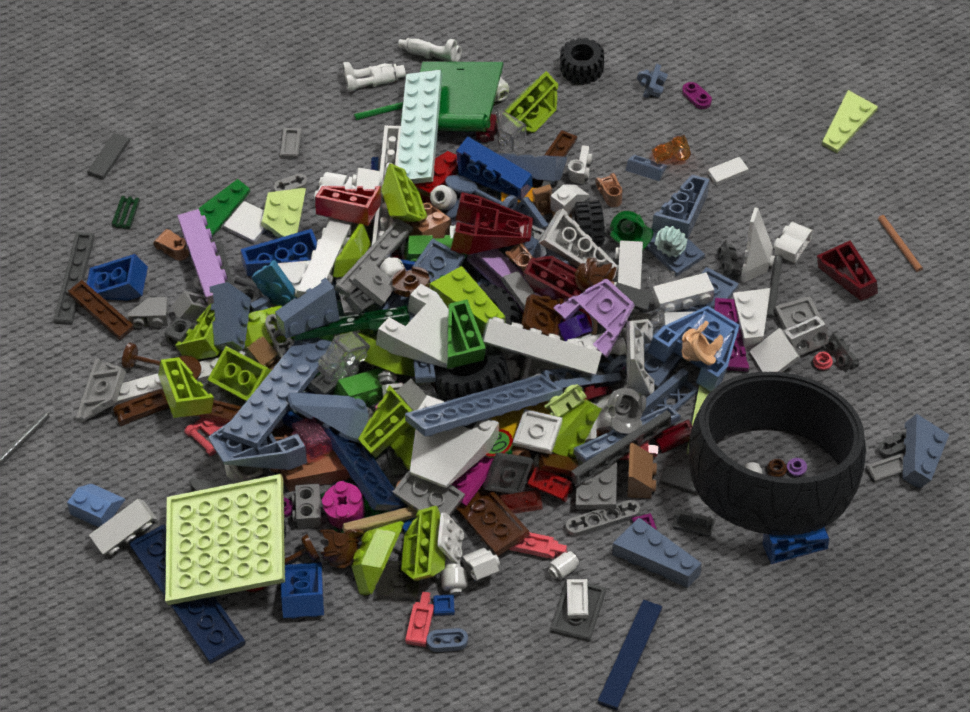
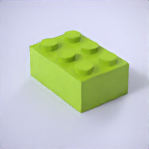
[207,346,272,401]

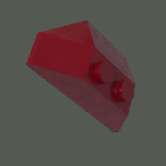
[523,256,584,303]

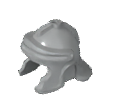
[606,388,646,435]

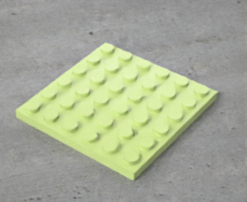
[165,474,285,605]

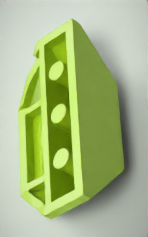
[502,71,558,133]
[381,163,427,221]
[333,223,371,277]
[244,306,295,350]
[401,506,446,581]
[352,521,404,595]

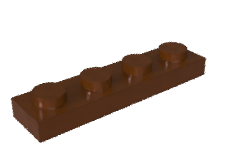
[68,280,134,340]

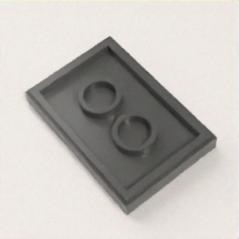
[550,578,607,642]

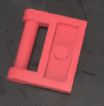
[184,417,226,456]

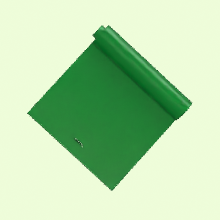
[401,62,504,132]

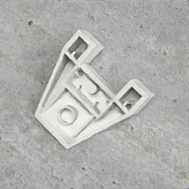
[376,284,453,369]
[623,319,655,398]
[410,395,499,488]

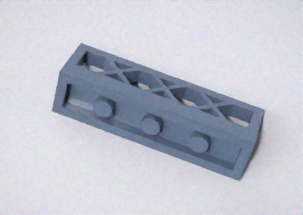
[541,362,621,392]
[641,368,698,417]

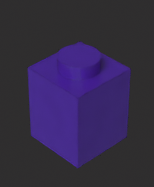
[558,313,593,341]

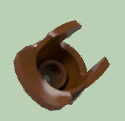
[574,257,617,292]
[320,529,365,569]

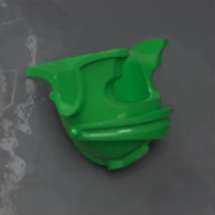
[610,211,653,251]

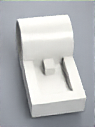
[568,145,592,184]

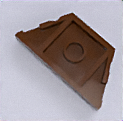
[521,294,564,336]

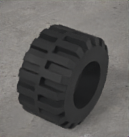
[560,38,604,85]
[574,200,605,247]

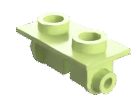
[545,384,587,417]

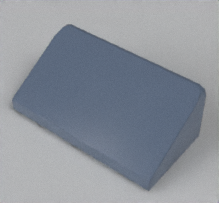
[625,155,667,181]

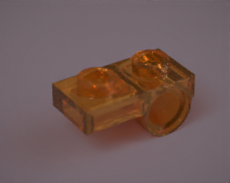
[652,135,691,164]

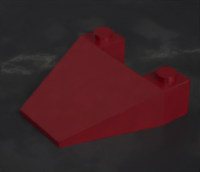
[451,192,533,254]

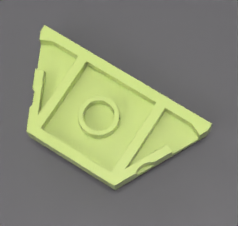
[261,188,306,238]

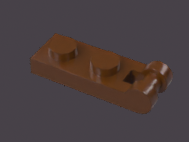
[113,389,170,426]

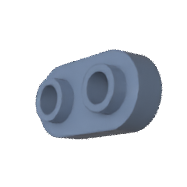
[427,628,468,652]

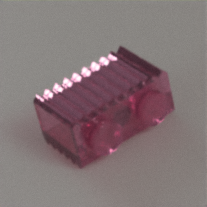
[291,417,333,460]

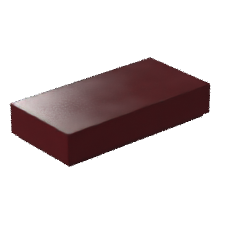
[654,419,692,453]

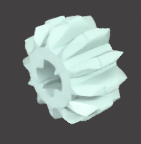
[654,226,688,257]

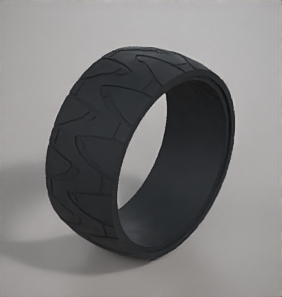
[688,372,866,536]

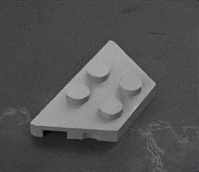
[76,358,126,423]

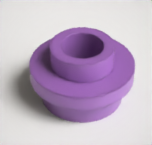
[787,458,807,476]

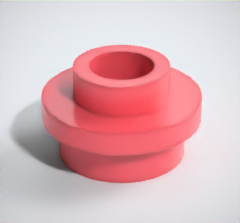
[813,352,833,370]

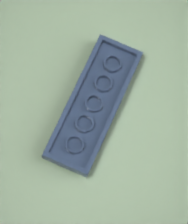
[382,238,465,319]

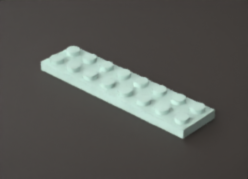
[398,70,442,184]

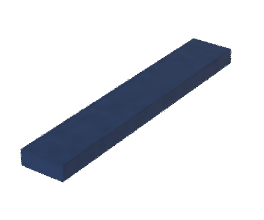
[598,599,663,710]

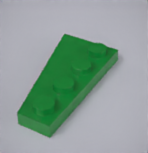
[198,179,250,237]

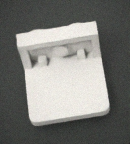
[438,512,464,566]

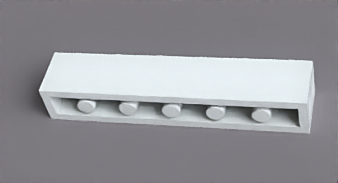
[482,317,602,376]

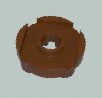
[392,267,431,299]

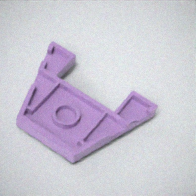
[554,279,635,358]

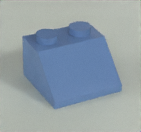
[67,484,125,527]

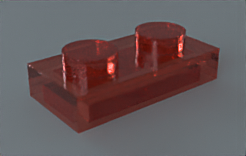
[500,490,543,514]

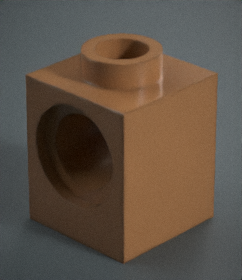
[247,336,278,367]

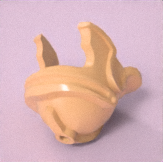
[681,321,723,366]

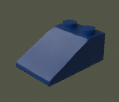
[87,254,148,301]
[281,562,324,619]

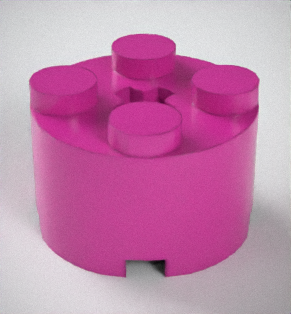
[322,481,366,529]

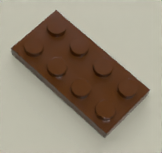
[455,483,530,556]

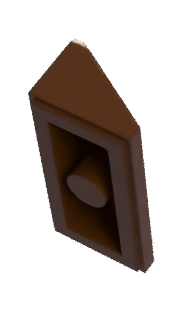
[539,452,579,477]

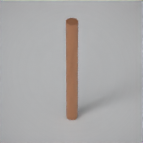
[878,215,923,272]

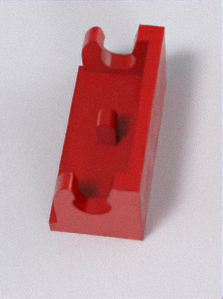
[527,467,574,502]

